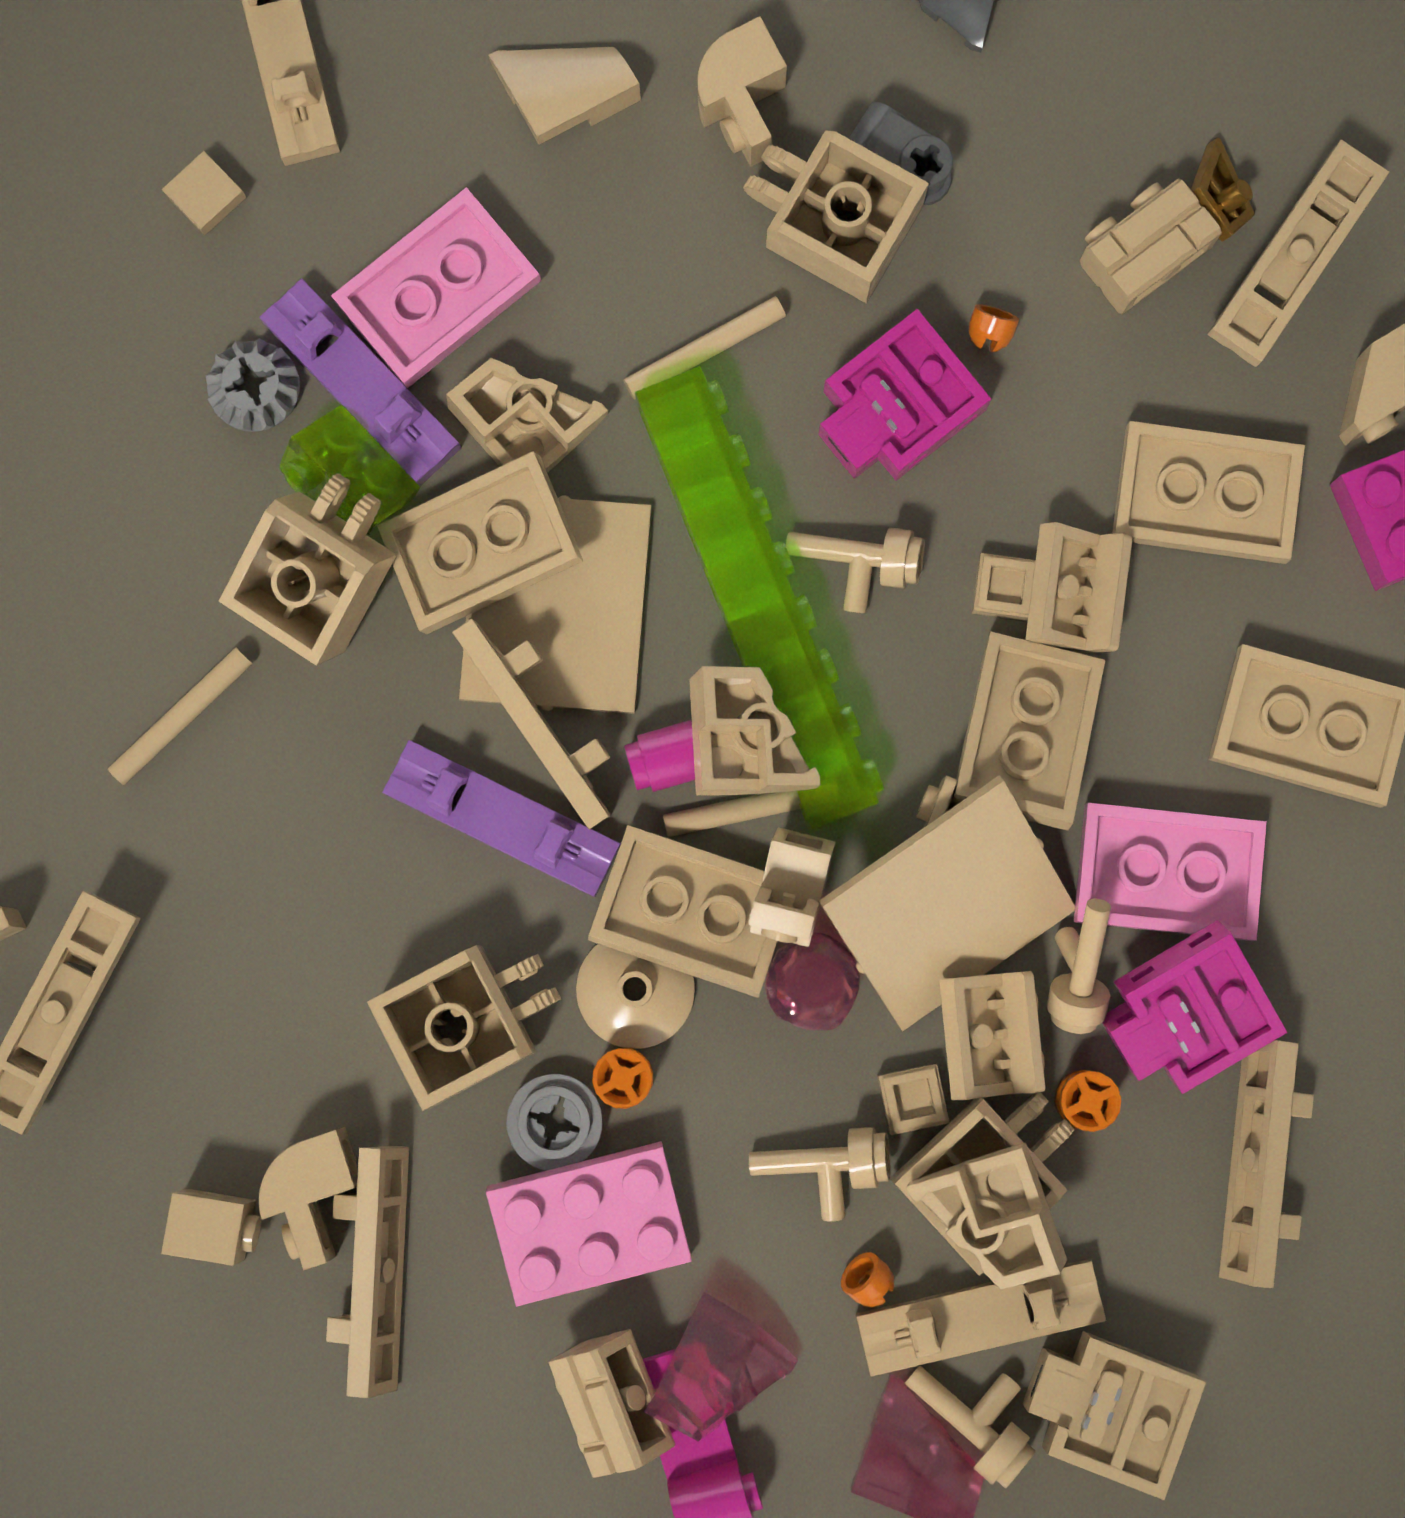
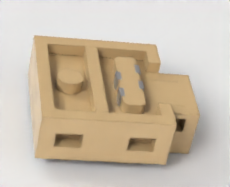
[1022,1331,1206,1500]

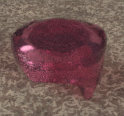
[765,932,860,1030]

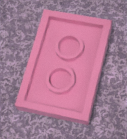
[331,187,541,389]
[1074,803,1267,941]
[486,1141,692,1307]

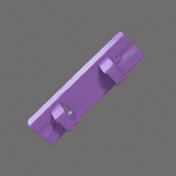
[259,278,461,487]
[382,740,621,897]

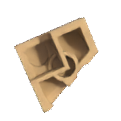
[488,47,641,145]
[446,358,608,473]
[689,666,820,795]
[906,1142,1067,1290]

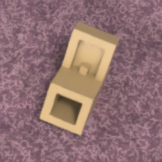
[698,16,787,167]
[748,827,836,947]
[259,1127,358,1271]

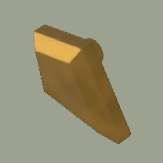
[1191,138,1255,242]

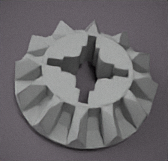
[205,338,300,432]
[506,1074,602,1170]

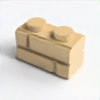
[1080,178,1222,315]
[548,1329,676,1478]

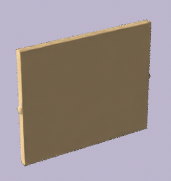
[459,495,651,714]
[818,776,1075,1031]

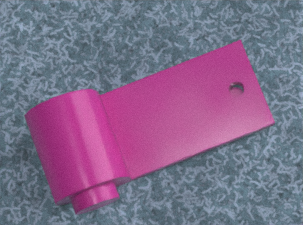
[643,1341,763,1518]

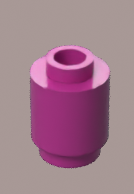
[624,720,695,792]

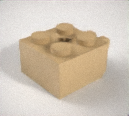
[743,130,929,303]
[219,473,397,666]
[367,945,561,1111]
[890,1092,1074,1276]

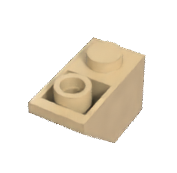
[1339,324,1405,446]

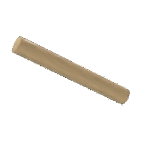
[623,296,786,400]
[107,647,253,785]
[663,778,840,837]

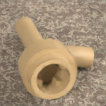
[785,527,925,613]
[1047,898,1111,1034]
[749,1127,891,1222]
[905,1365,1036,1489]

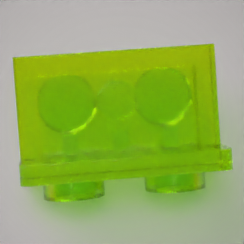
[279,404,420,536]

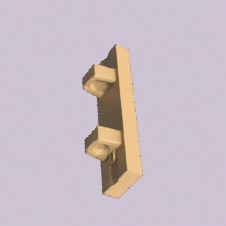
[242,0,340,166]
[1207,139,1389,367]
[452,619,611,830]
[0,891,141,1135]
[1219,1040,1314,1288]
[326,1145,409,1398]
[855,1259,1106,1377]

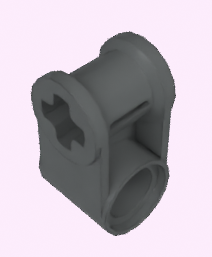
[849,102,953,205]

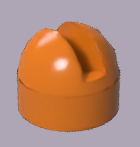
[968,304,1019,352]
[841,1252,894,1307]

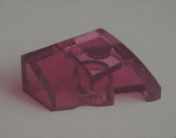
[644,1292,798,1442]
[850,1373,984,1518]

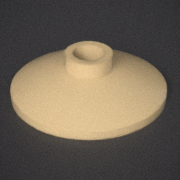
[576,944,695,1049]

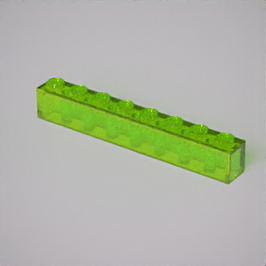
[635,366,884,834]

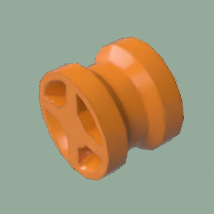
[592,1048,654,1109]
[1054,1070,1121,1132]

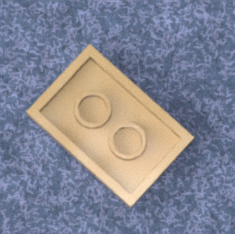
[1112,421,1305,564]
[377,451,583,634]
[951,631,1105,831]
[1208,644,1405,808]
[588,825,777,998]

